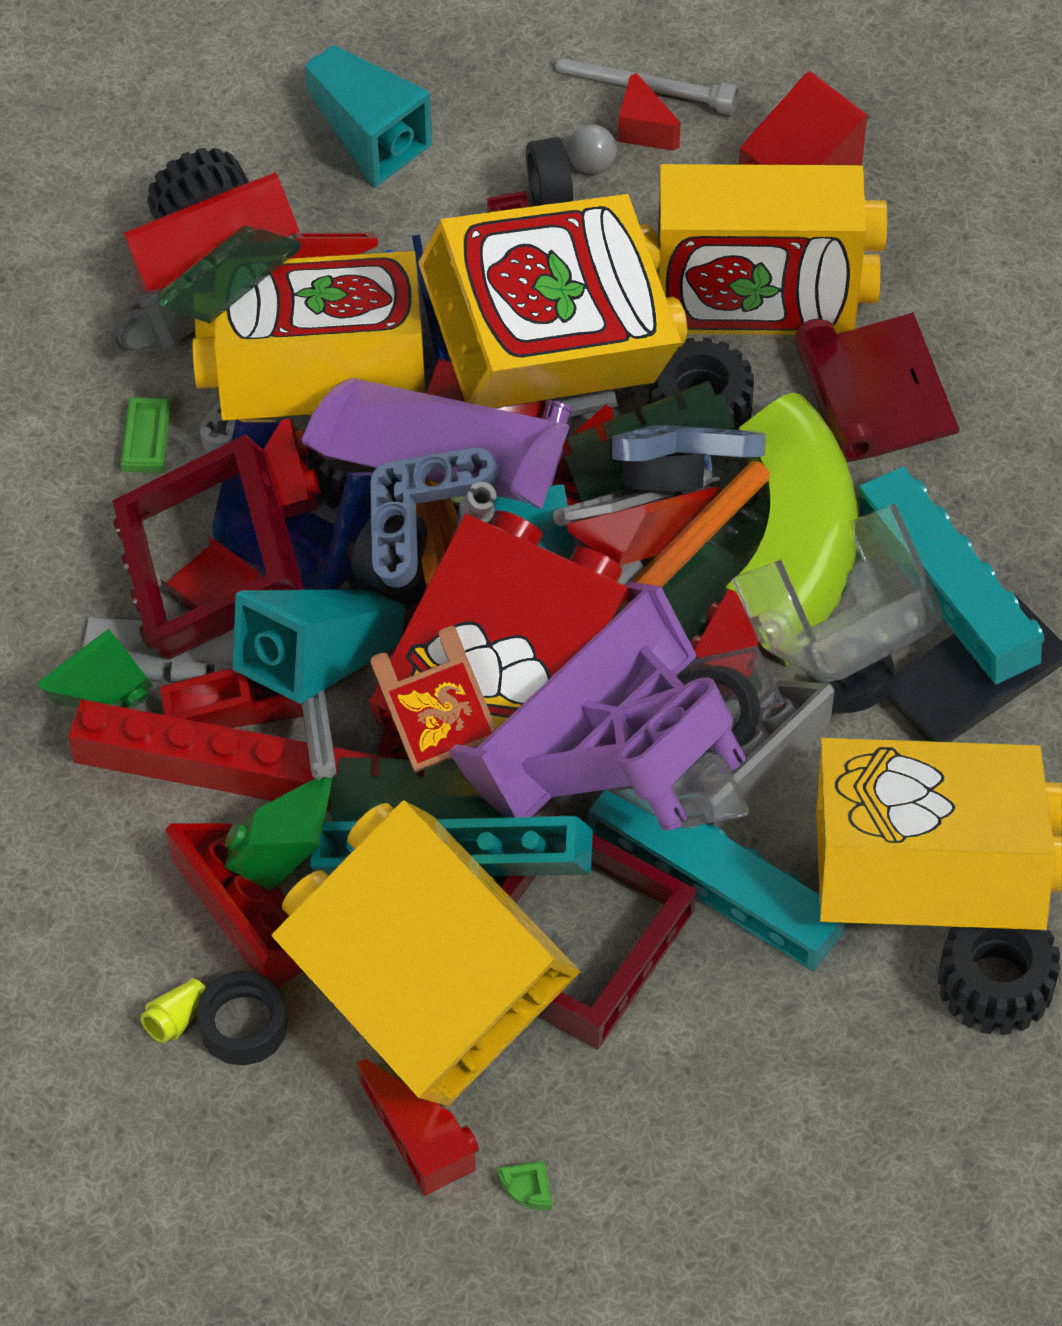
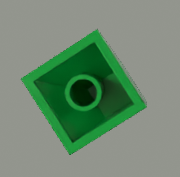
[37,628,153,709]
[225,777,333,891]

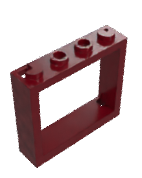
[112,434,304,660]
[501,813,696,1050]

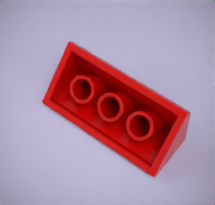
[124,172,300,293]
[567,486,720,566]
[166,823,304,987]

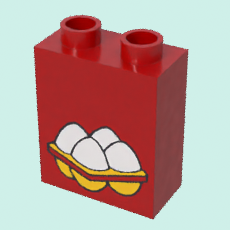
[369,510,629,760]

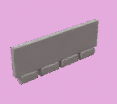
[553,489,680,526]
[83,618,234,682]

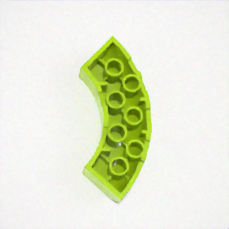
[726,392,858,667]

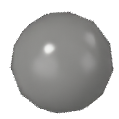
[567,124,617,175]

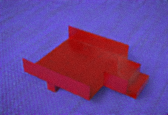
[160,536,259,610]

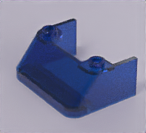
[212,419,400,590]

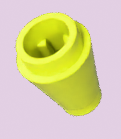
[140,978,206,1043]

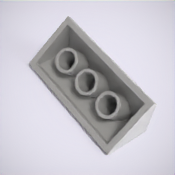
[672,681,835,828]

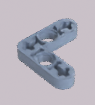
[612,425,766,461]
[370,448,500,587]

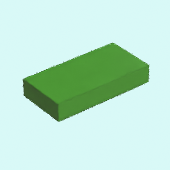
[121,397,172,473]

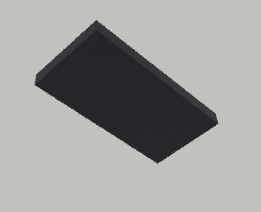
[886,594,1062,742]

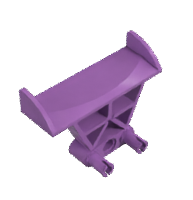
[302,378,572,509]
[449,582,746,830]

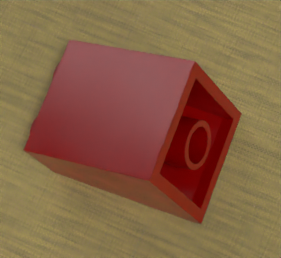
[739,71,868,166]

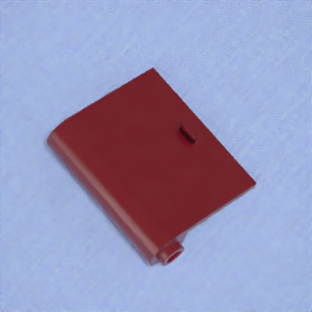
[794,312,959,463]

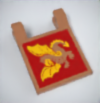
[370,626,496,773]

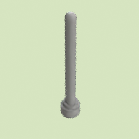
[555,58,740,116]

